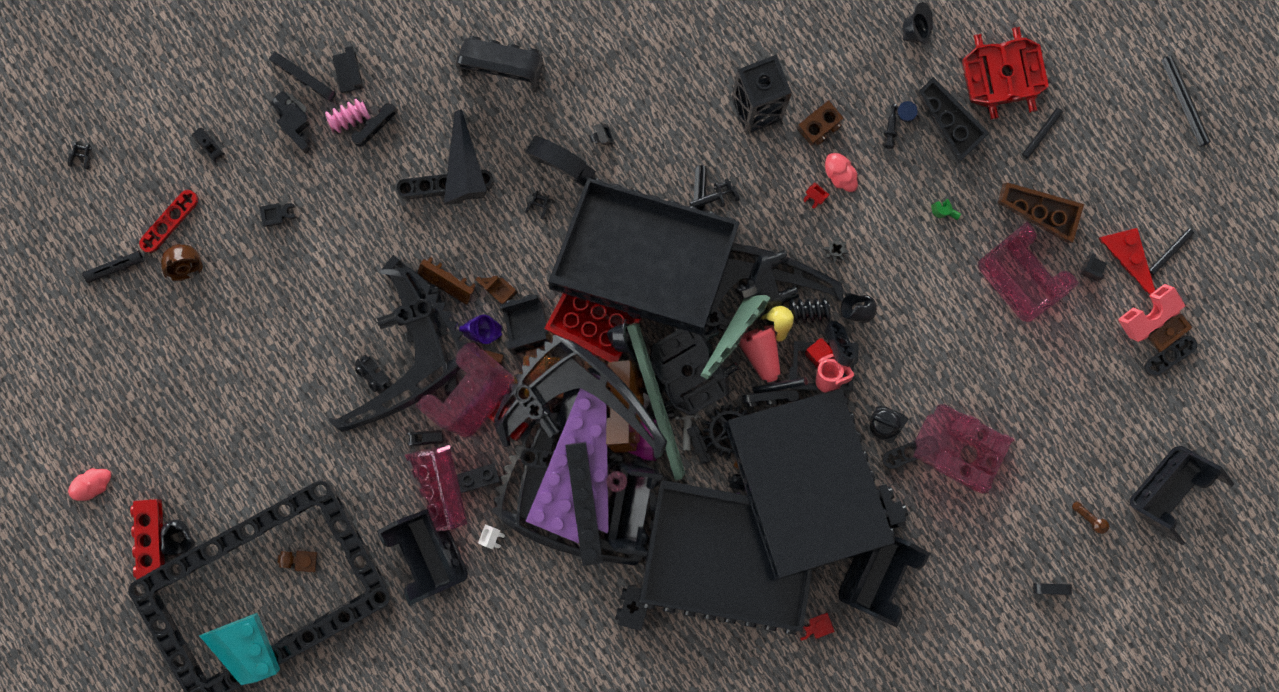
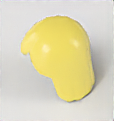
[761,306,794,342]

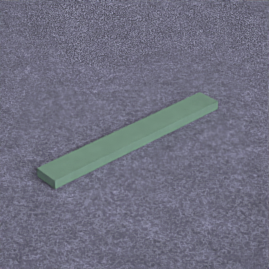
[627,322,686,481]

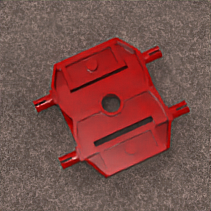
[962,27,1049,120]

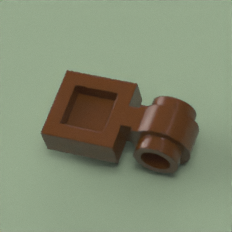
[277,551,317,572]

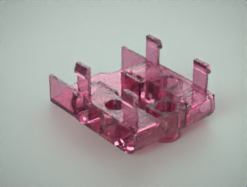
[913,404,1015,494]

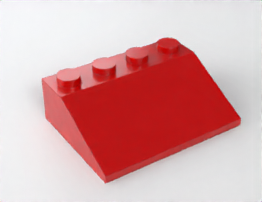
[544,294,642,362]

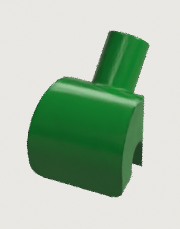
[931,199,961,220]

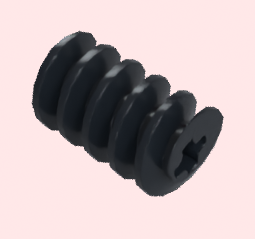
[789,297,831,324]

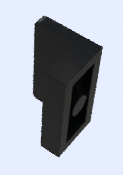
[332,46,364,93]

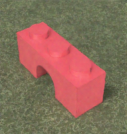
[1118,284,1185,342]

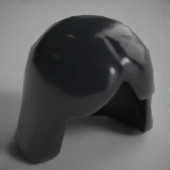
[840,293,877,323]
[161,520,195,556]

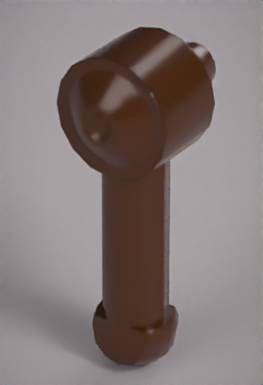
[1072,502,1109,534]

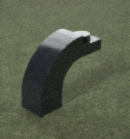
[525,136,596,187]

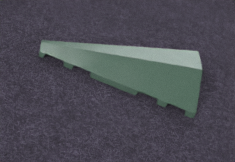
[701,295,770,380]

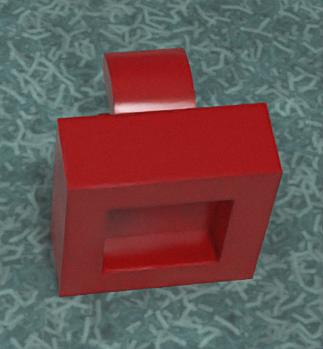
[804,182,830,209]

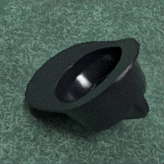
[903,2,933,44]
[607,319,638,362]
[869,406,909,443]

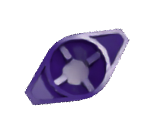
[459,314,502,344]

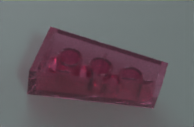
[405,445,467,531]

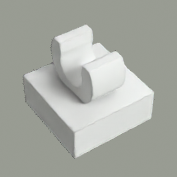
[478,524,505,549]

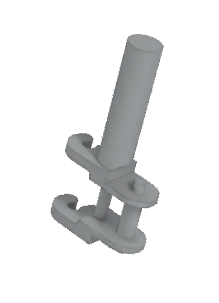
[675,412,701,451]

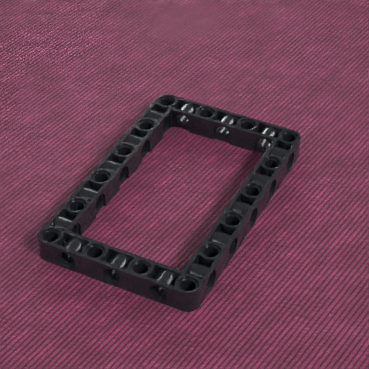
[128,479,392,692]

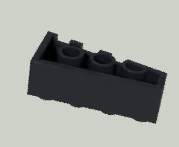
[917,77,989,163]

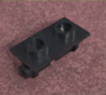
[354,355,392,394]
[456,463,500,494]

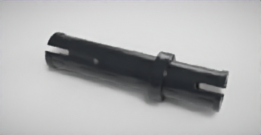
[83,250,144,283]

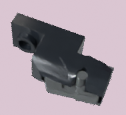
[270,91,311,154]

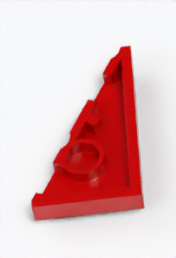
[1099,228,1155,295]

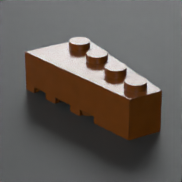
[997,183,1084,243]
[606,360,646,453]

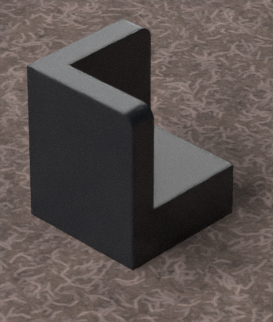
[1080,253,1107,282]

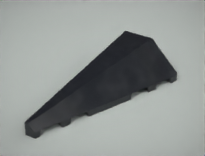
[443,109,487,205]

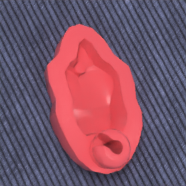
[825,153,858,192]
[68,468,111,501]

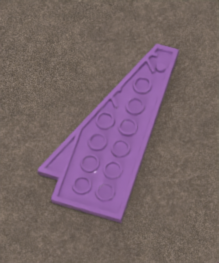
[526,372,609,543]

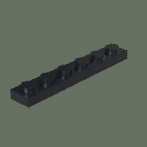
[565,442,603,566]

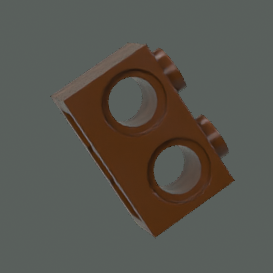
[797,100,844,146]

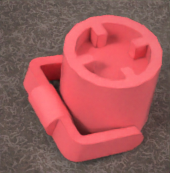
[816,354,854,393]

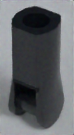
[192,128,225,162]
[406,430,444,446]

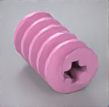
[325,99,370,133]

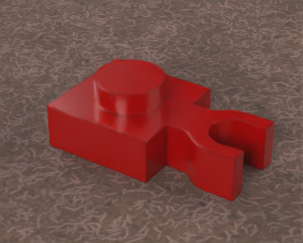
[800,612,835,641]

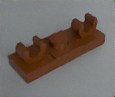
[417,257,476,305]

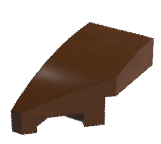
[475,276,518,304]

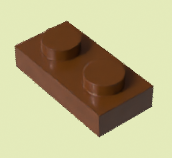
[1148,312,1192,352]

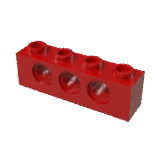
[130,499,165,580]

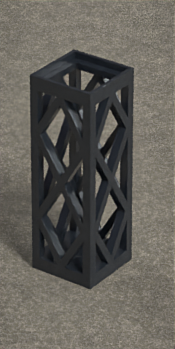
[732,55,792,135]

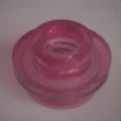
[607,471,627,492]

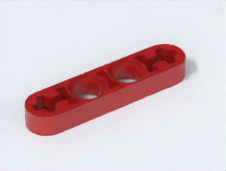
[139,190,198,253]

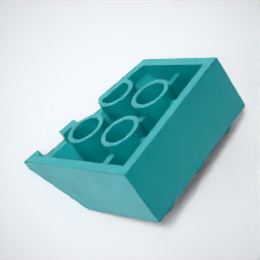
[199,612,280,685]

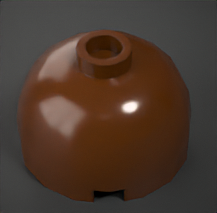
[161,244,203,281]

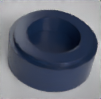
[897,101,918,122]

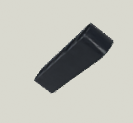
[396,170,494,200]

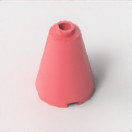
[739,325,781,383]

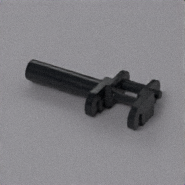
[689,179,740,208]

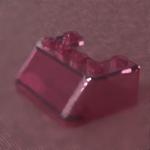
[978,221,1079,322]
[416,342,514,438]

